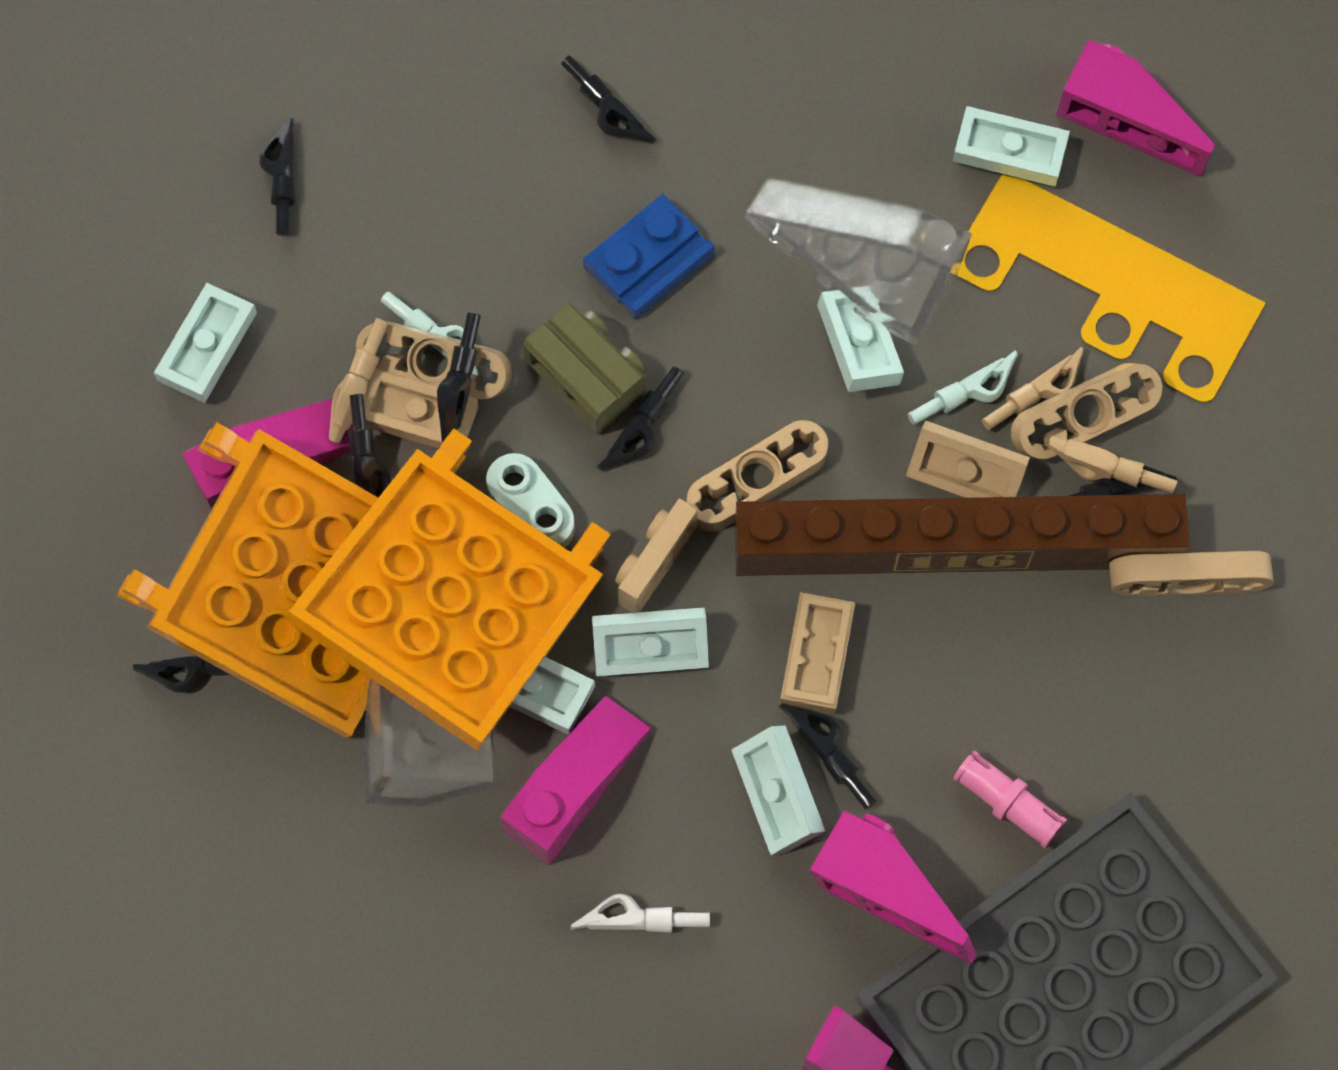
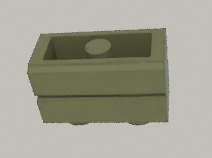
[522,303,646,434]

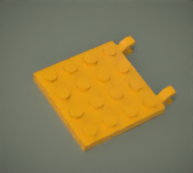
[116,422,378,738]
[286,429,611,751]

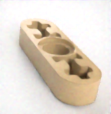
[356,321,513,399]
[1011,363,1162,459]
[687,420,828,532]
[1109,551,1274,596]

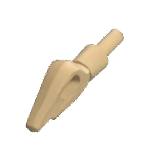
[328,318,389,443]
[982,347,1084,431]
[1049,436,1177,494]

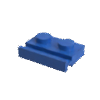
[583,193,715,320]

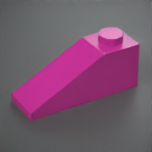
[1056,39,1215,177]
[182,398,353,510]
[500,696,651,865]
[810,811,977,965]

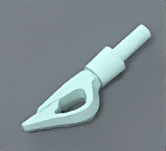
[381,291,480,376]
[907,351,1018,425]

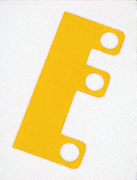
[950,174,1266,402]

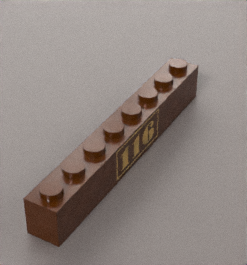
[734,494,1190,576]

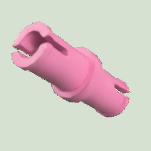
[953,750,1068,849]

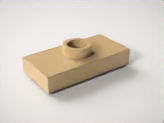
[779,592,855,714]

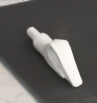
[570,893,710,933]

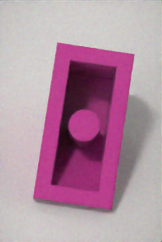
[801,1005,895,1070]

